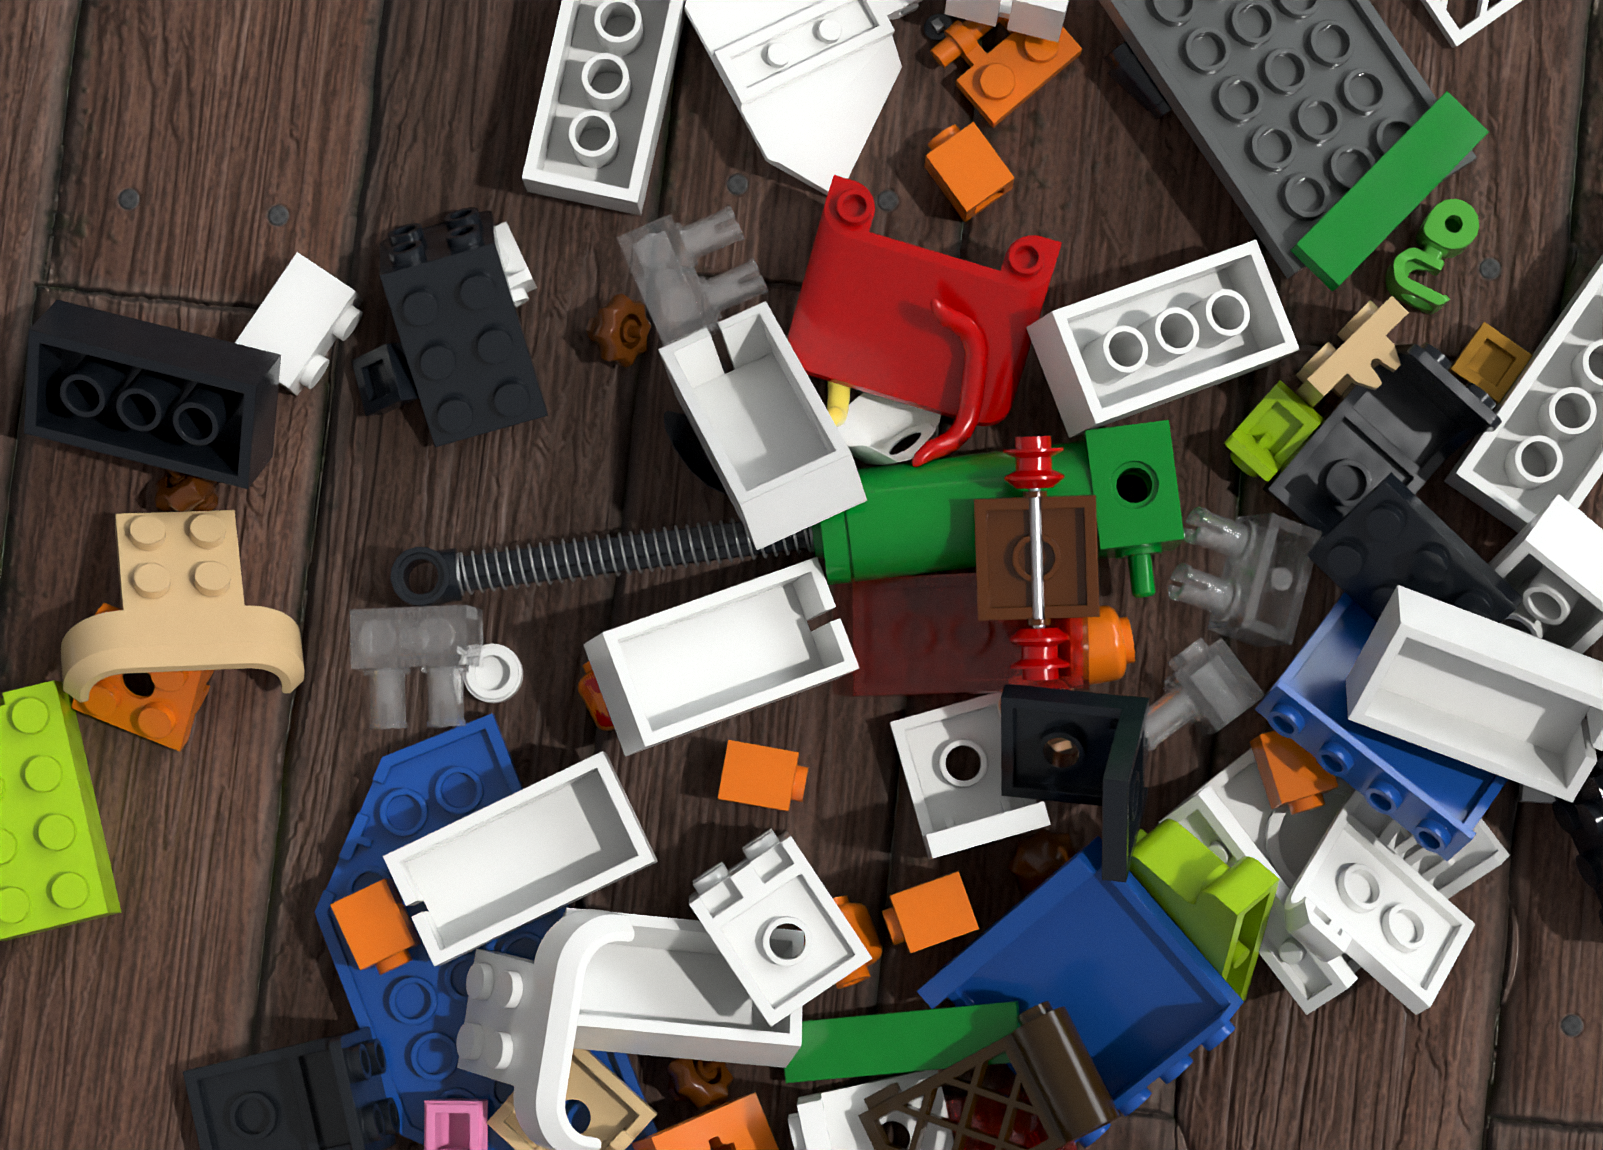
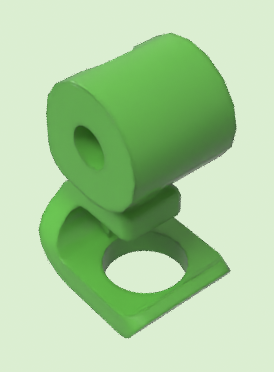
[1385,199,1479,315]

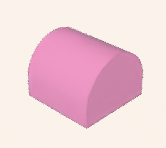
[424,1098,488,1150]

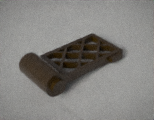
[858,1001,1121,1150]

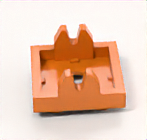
[71,603,214,752]

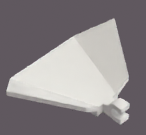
[684,0,923,195]

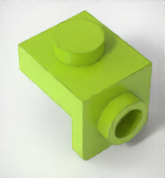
[1224,380,1323,482]

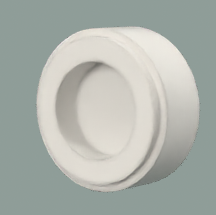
[463,644,523,704]

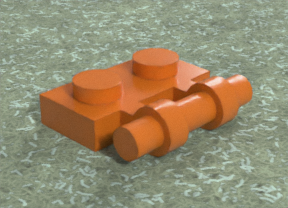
[930,17,1082,128]

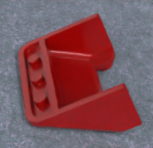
[787,175,1062,426]

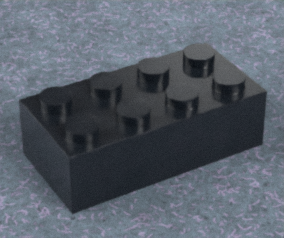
[24,300,281,489]

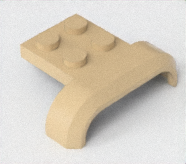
[61,510,305,702]

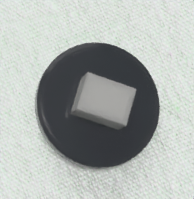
[924,14,953,41]

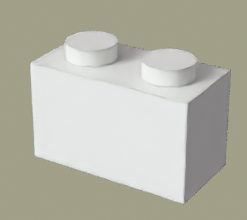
[235,252,363,396]

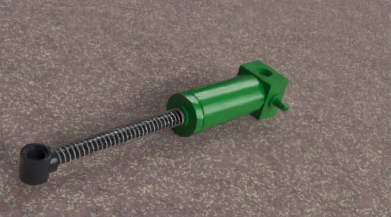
[391,420,1185,610]

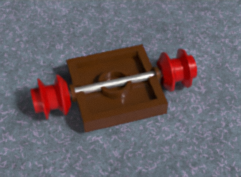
[974,436,1100,681]

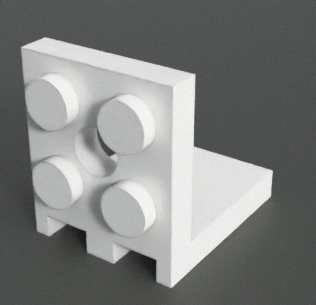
[890,690,1051,859]
[689,828,872,1027]
[788,1070,954,1150]

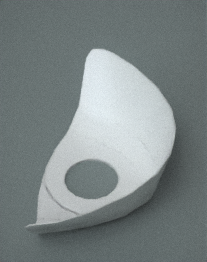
[837,392,941,465]

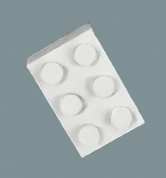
[1488,494,1603,654]

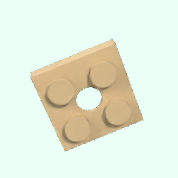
[1295,296,1409,408]
[487,1048,658,1150]

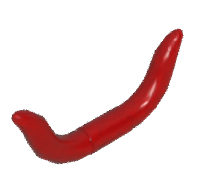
[912,298,987,467]

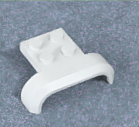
[1284,789,1475,1015]
[456,909,635,1150]

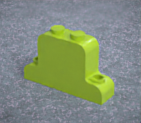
[1129,819,1280,1001]

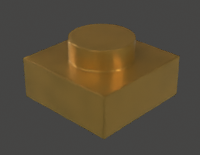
[1448,322,1533,406]

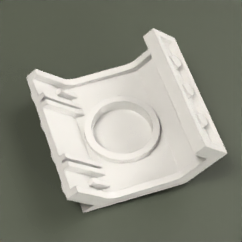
[1159,730,1510,1015]

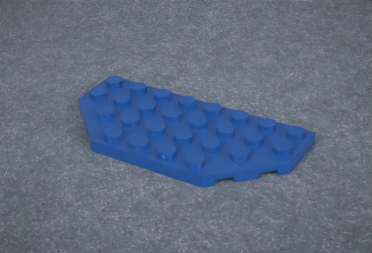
[314,713,658,1150]

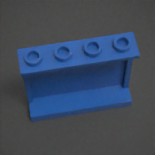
[1255,592,1508,861]
[917,836,1244,1150]

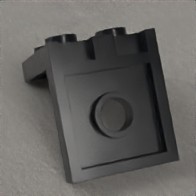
[1001,684,1149,882]

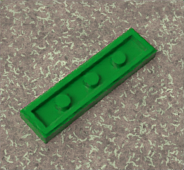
[1290,91,1489,292]
[784,1001,1021,1083]

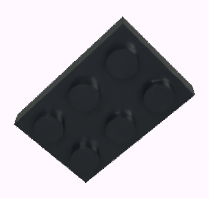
[1307,472,1523,623]

